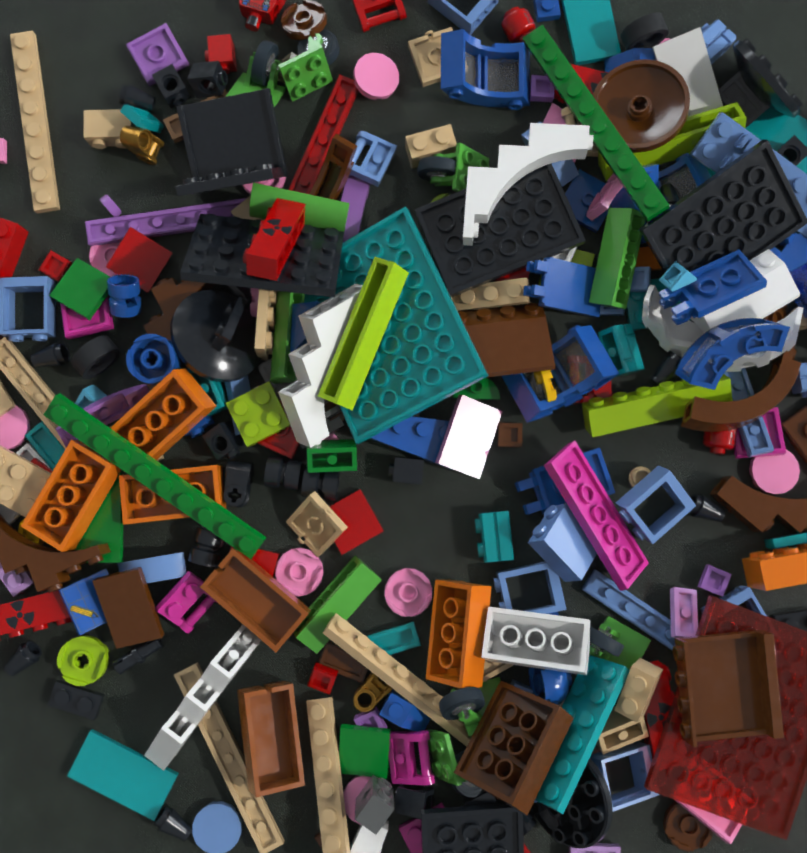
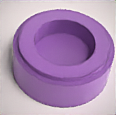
[99,194,122,217]

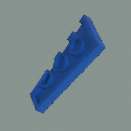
[369,416,453,470]

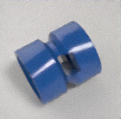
[107,274,142,318]

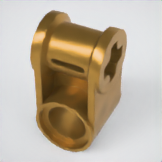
[120,125,164,165]
[354,672,393,712]

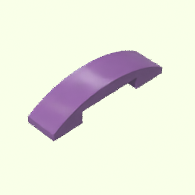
[341,176,370,242]
[55,384,150,448]

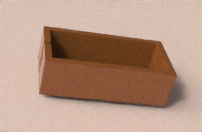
[200,548,311,652]
[237,680,305,798]

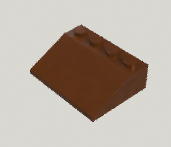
[458,303,555,377]
[454,681,574,815]

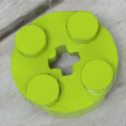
[57,635,109,686]

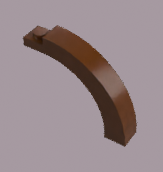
[309,134,358,200]
[681,346,801,432]

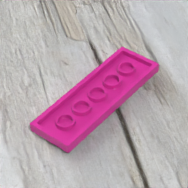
[544,441,649,591]

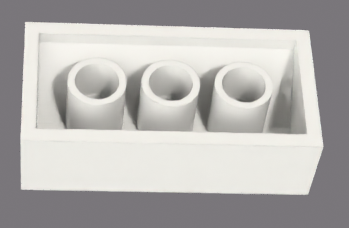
[690,249,800,333]
[481,607,590,675]

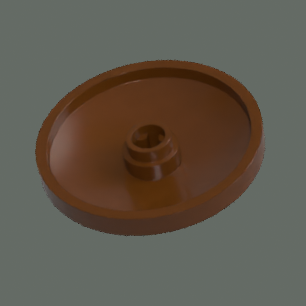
[593,59,690,153]

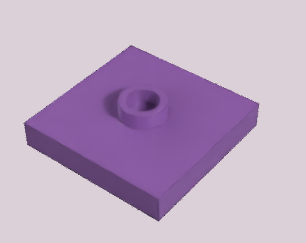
[126,23,189,86]

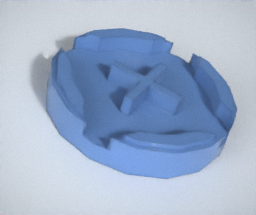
[192,801,242,853]

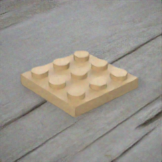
[254,289,277,361]

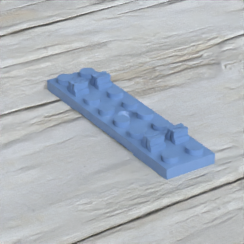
[689,112,807,238]

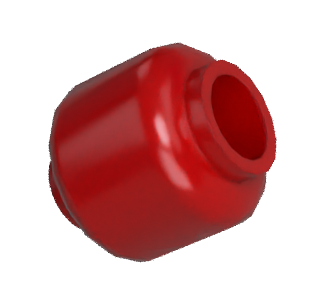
[501,7,536,43]
[703,429,737,455]

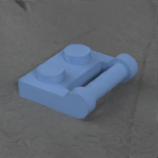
[349,131,397,187]

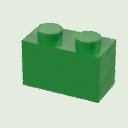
[307,439,357,473]

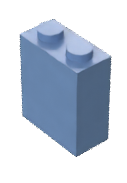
[528,503,597,582]

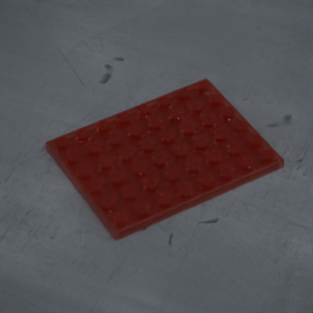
[644,595,807,840]

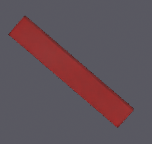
[288,74,359,194]

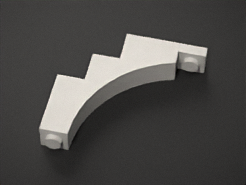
[463,123,593,246]
[278,284,363,448]
[144,625,262,771]

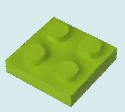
[226,381,291,447]

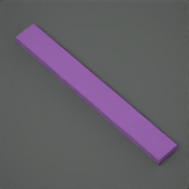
[85,198,247,246]

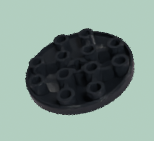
[719,38,803,128]
[170,290,262,382]
[530,758,613,849]

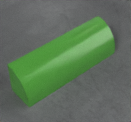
[249,183,349,232]
[589,208,645,310]
[270,291,305,384]
[293,555,382,654]

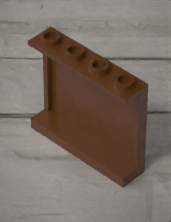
[672,630,784,747]

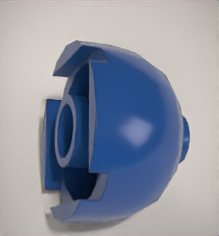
[528,668,572,705]

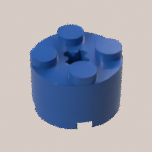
[126,334,184,386]

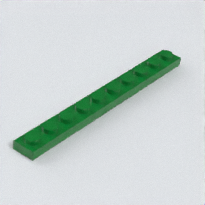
[522,25,670,222]
[43,393,267,559]

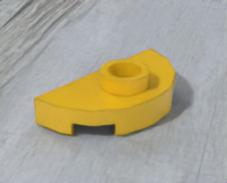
[533,370,557,402]

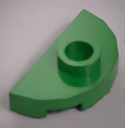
[452,378,500,400]

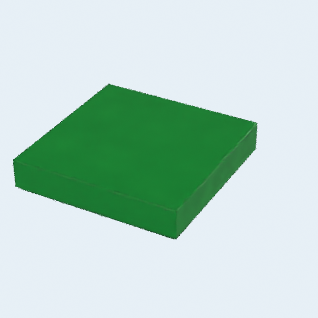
[49,258,110,321]
[339,724,391,779]

